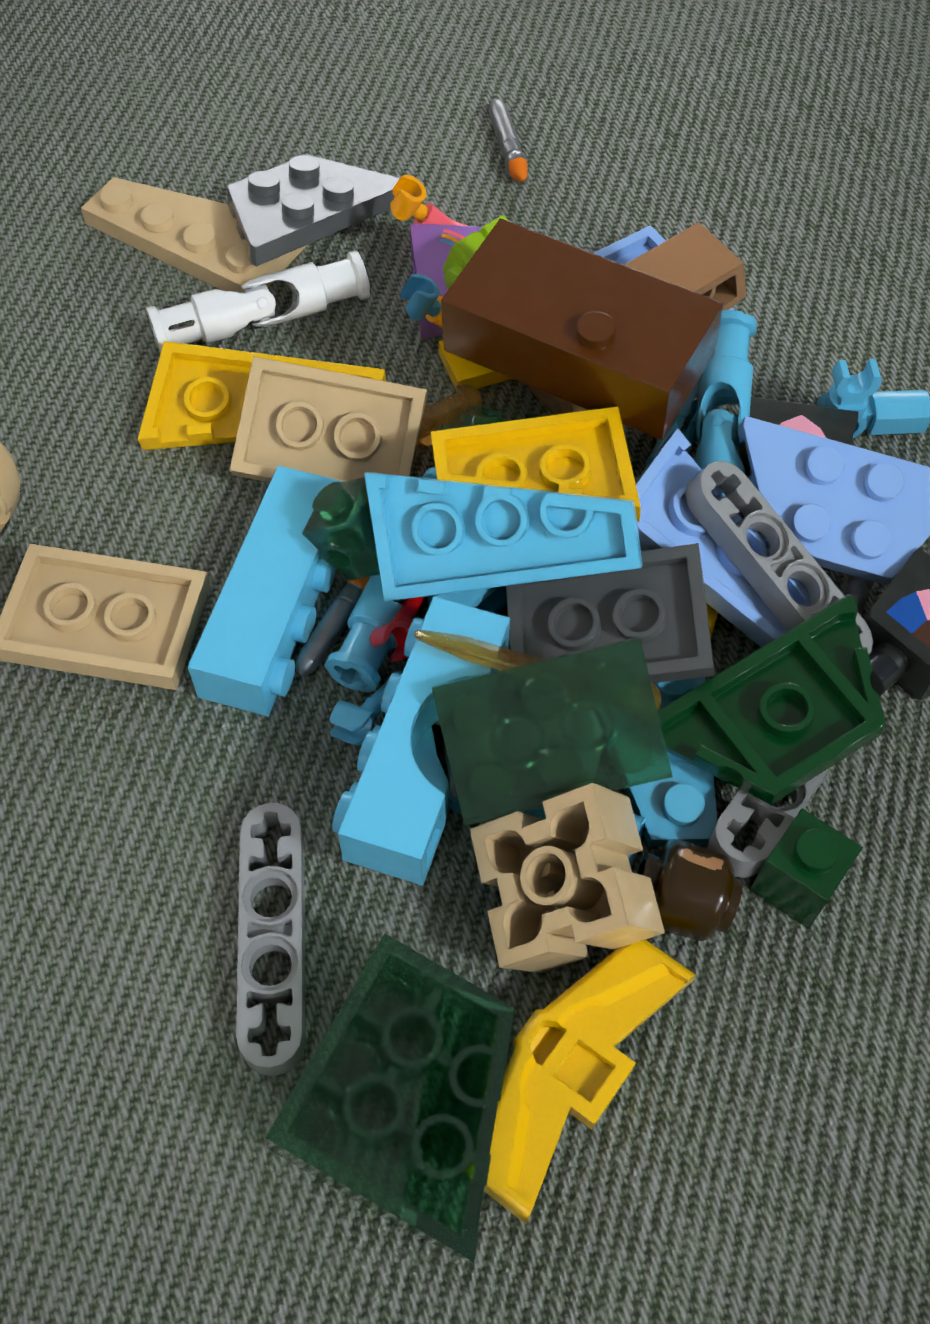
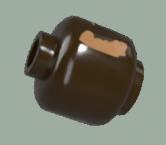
[637,839,743,941]

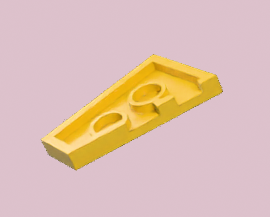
[431,406,641,522]

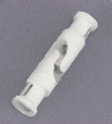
[146,250,370,354]

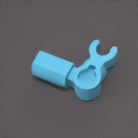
[817,359,930,439]

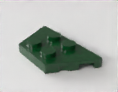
[640,594,886,805]

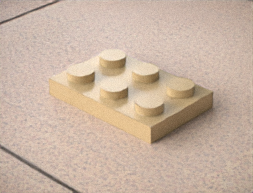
[230,356,427,501]
[0,544,210,690]

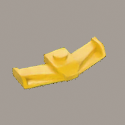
[466,939,696,1224]

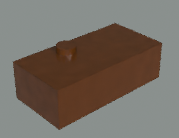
[441,218,724,440]

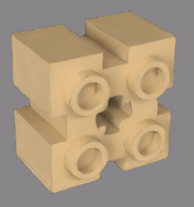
[470,783,665,973]

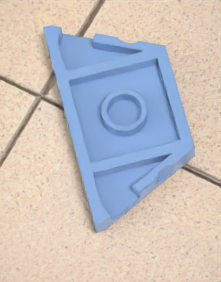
[738,416,930,584]

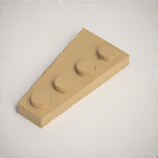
[81,177,307,293]

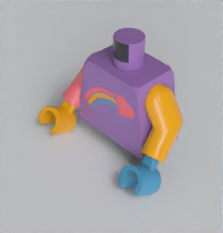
[390,175,482,338]

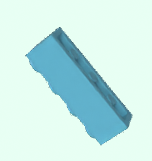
[188,465,356,717]

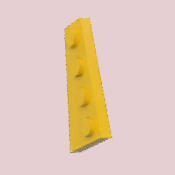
[138,341,386,450]

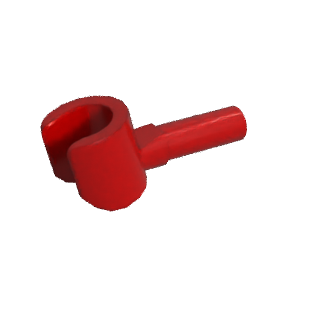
[369,596,425,662]

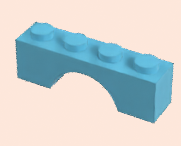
[332,596,510,886]

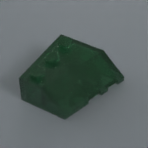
[265,933,515,1263]

